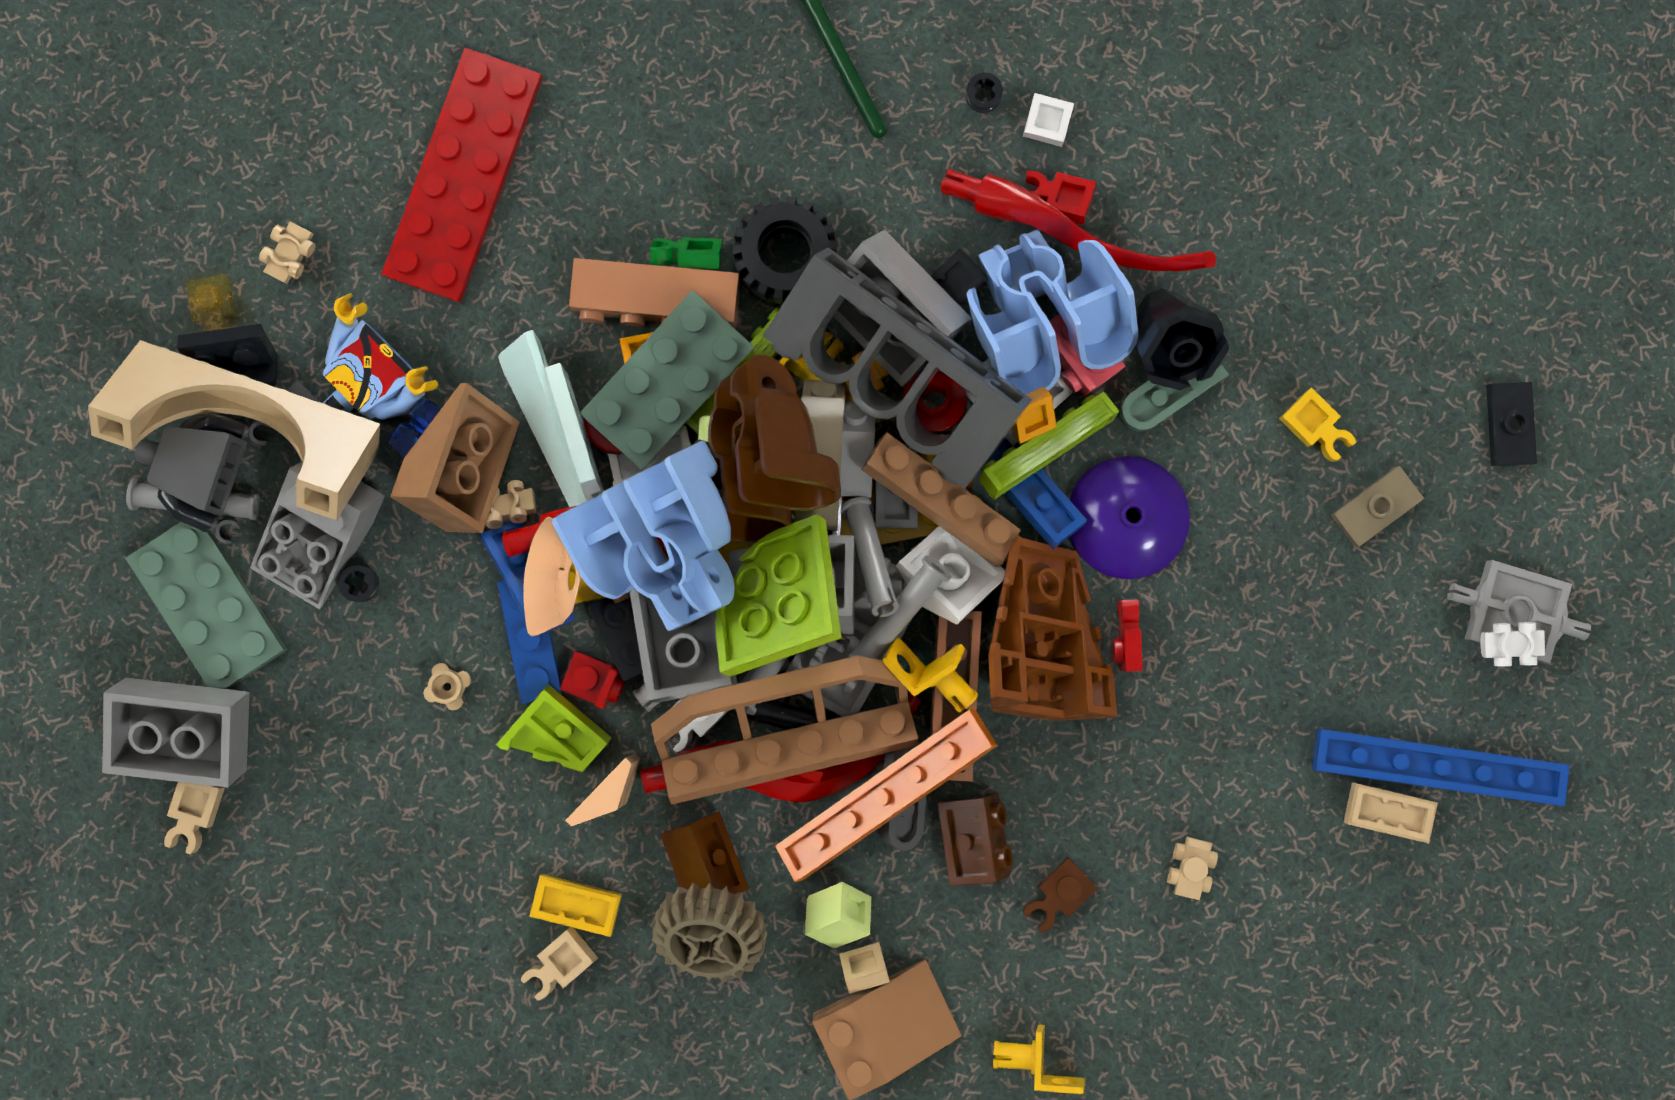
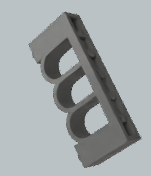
[763,247,1032,489]

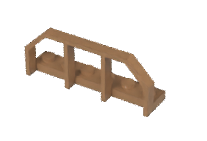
[651,656,919,805]

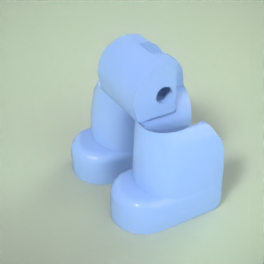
[967,229,1138,394]
[552,440,735,631]

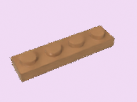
[861,432,1021,567]

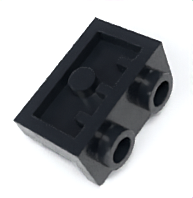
[177,324,278,387]

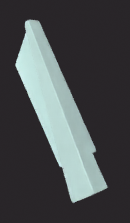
[498,330,604,507]

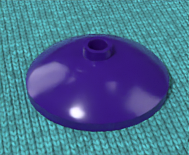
[1069,456,1190,579]

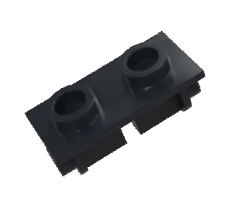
[588,597,643,681]

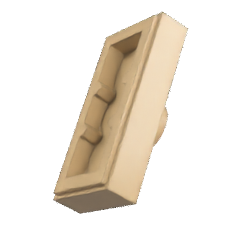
[1343,782,1438,844]

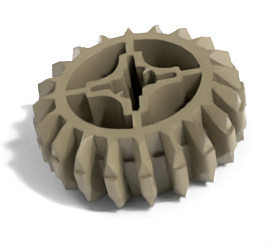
[652,882,767,982]

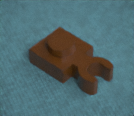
[1022,857,1098,933]

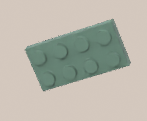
[579,290,754,470]
[125,522,287,689]

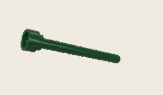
[801,0,887,138]

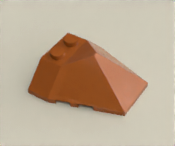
[988,537,1117,721]

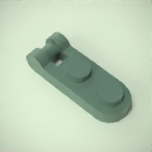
[1120,365,1229,432]

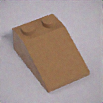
[390,383,519,533]
[812,959,962,1100]

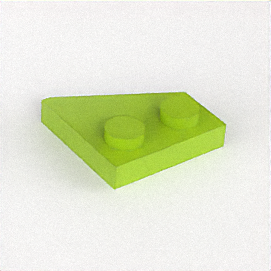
[496,684,612,772]

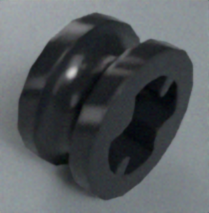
[965,72,1003,113]
[338,565,380,602]

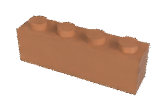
[569,258,741,329]
[930,611,982,782]

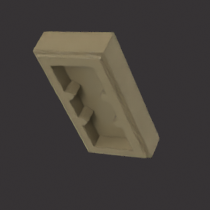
[1331,466,1425,548]

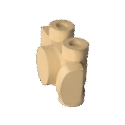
[259,222,315,284]
[485,480,536,529]
[1167,837,1218,900]

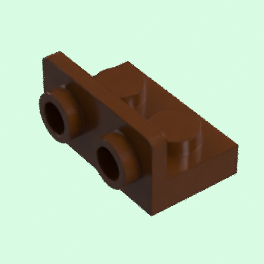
[938,793,1013,886]

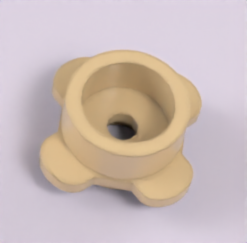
[423,663,471,710]

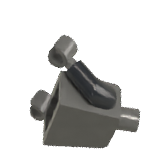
[135,413,271,544]

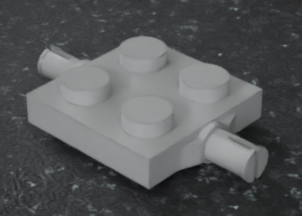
[1447,560,1591,663]

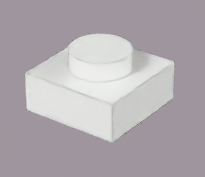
[1023,93,1074,147]

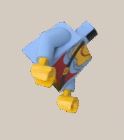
[323,293,438,420]

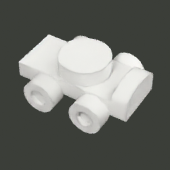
[1480,622,1545,667]

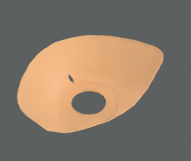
[524,517,581,636]

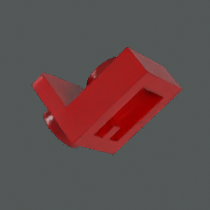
[560,651,625,709]

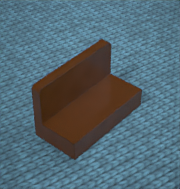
[661,811,749,894]

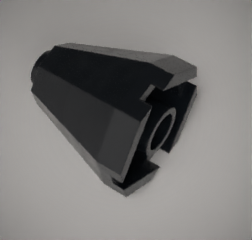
[1137,288,1229,391]

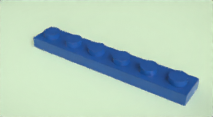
[1312,729,1570,806]

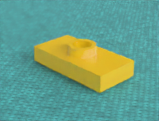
[529,874,622,937]

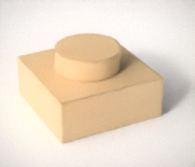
[839,942,890,994]

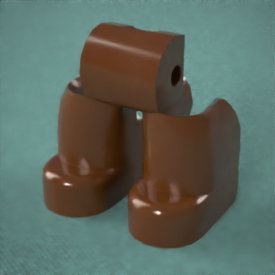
[693,355,841,543]

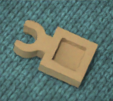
[164,782,225,854]
[521,927,598,1001]

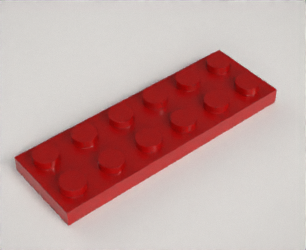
[381,48,543,304]

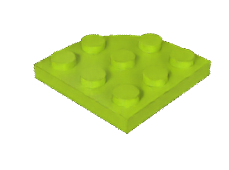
[715,514,842,677]

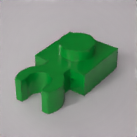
[650,237,722,271]

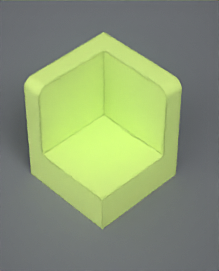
[805,882,871,948]

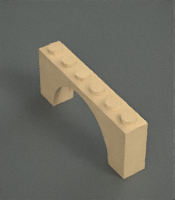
[88,340,380,521]

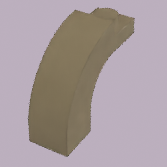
[795,380,846,531]

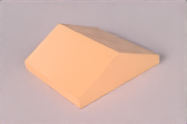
[565,753,641,826]

